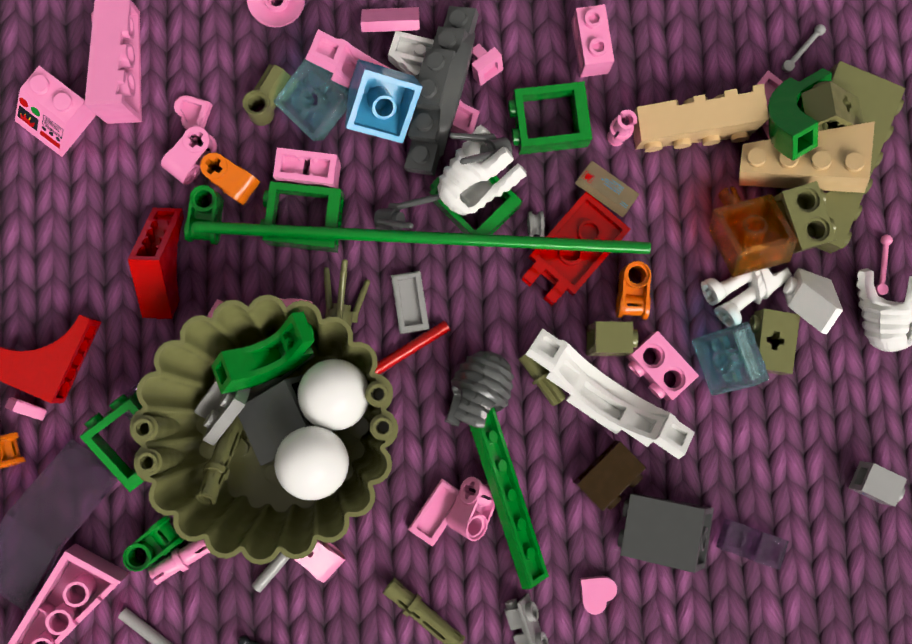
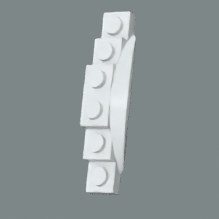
[525,328,695,459]

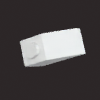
[783,268,843,335]

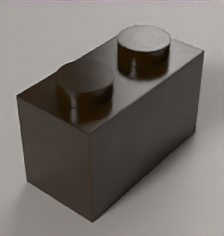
[573,440,646,511]

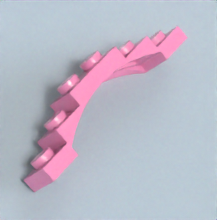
[305,29,480,134]

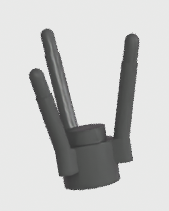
[450,133,512,165]
[374,194,440,245]

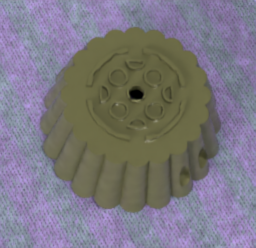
[129,294,398,565]

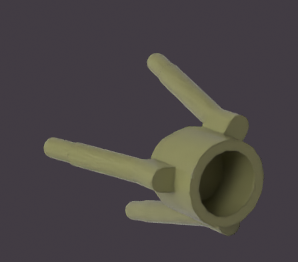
[324,259,370,326]

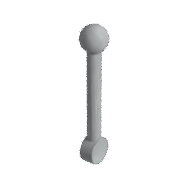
[782,24,826,73]

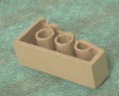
[633,84,769,152]
[739,121,875,193]

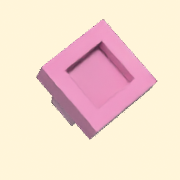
[471,43,503,86]

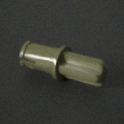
[518,355,566,406]

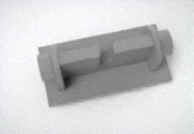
[504,593,549,644]

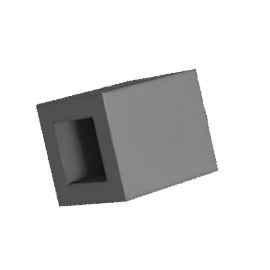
[849,461,907,507]

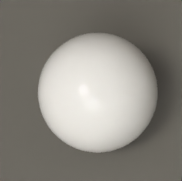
[298,359,369,431]
[274,426,349,500]

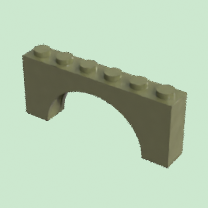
[766,61,906,253]

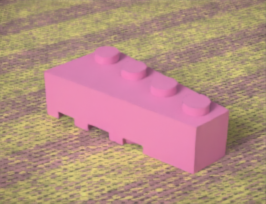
[84,0,142,124]
[8,543,129,644]

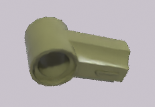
[243,64,293,126]

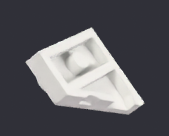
[388,31,434,80]

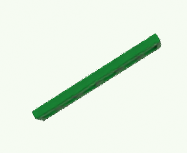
[469,407,549,589]

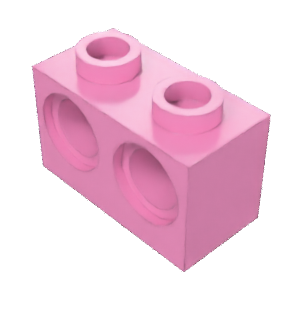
[571,4,614,78]
[273,147,341,189]
[625,331,699,400]

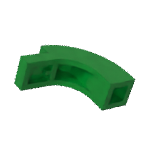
[768,68,832,161]
[211,311,315,394]

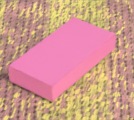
[361,7,420,32]
[408,478,460,547]

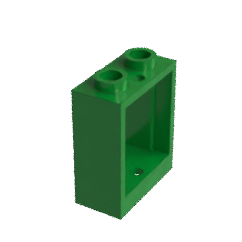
[508,81,592,155]
[429,176,522,248]
[260,181,345,253]
[80,391,144,492]

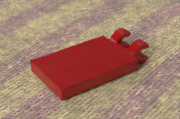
[521,192,631,306]

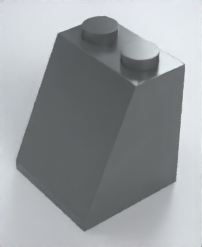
[238,374,335,466]
[618,493,714,573]

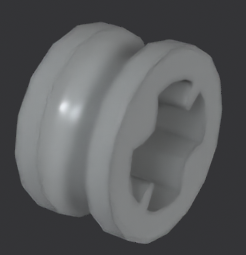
[527,211,545,237]

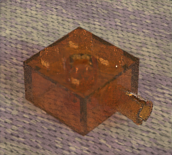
[709,186,798,277]

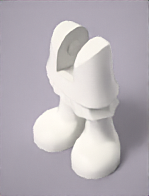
[701,251,792,329]

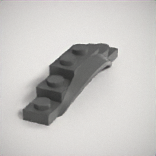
[404,6,479,176]

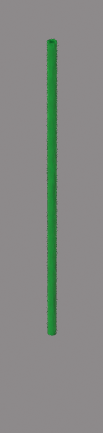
[194,221,651,254]

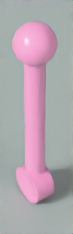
[875,234,893,295]

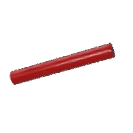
[375,320,450,374]

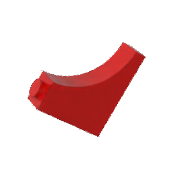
[128,208,184,319]
[0,314,101,403]

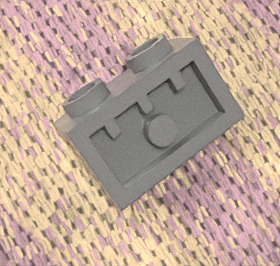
[194,381,251,446]

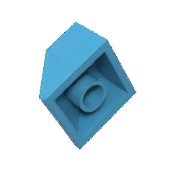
[345,59,423,144]

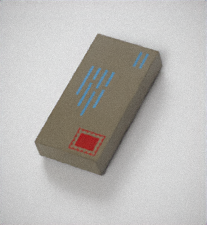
[575,161,639,217]

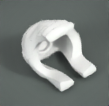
[437,125,527,215]
[856,268,912,352]

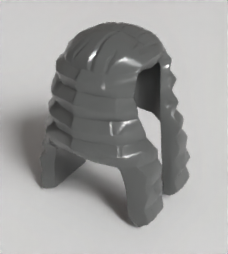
[444,351,514,433]

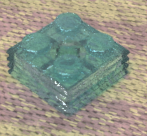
[274,59,349,141]
[692,322,769,396]

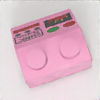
[15,66,96,157]

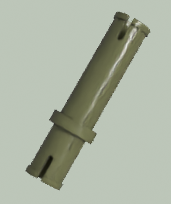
[195,415,244,505]
[382,577,465,644]

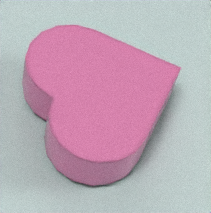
[174,95,213,130]
[4,397,47,421]
[580,576,617,615]

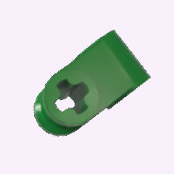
[184,185,224,245]
[123,516,185,572]

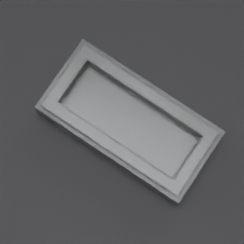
[391,271,429,334]

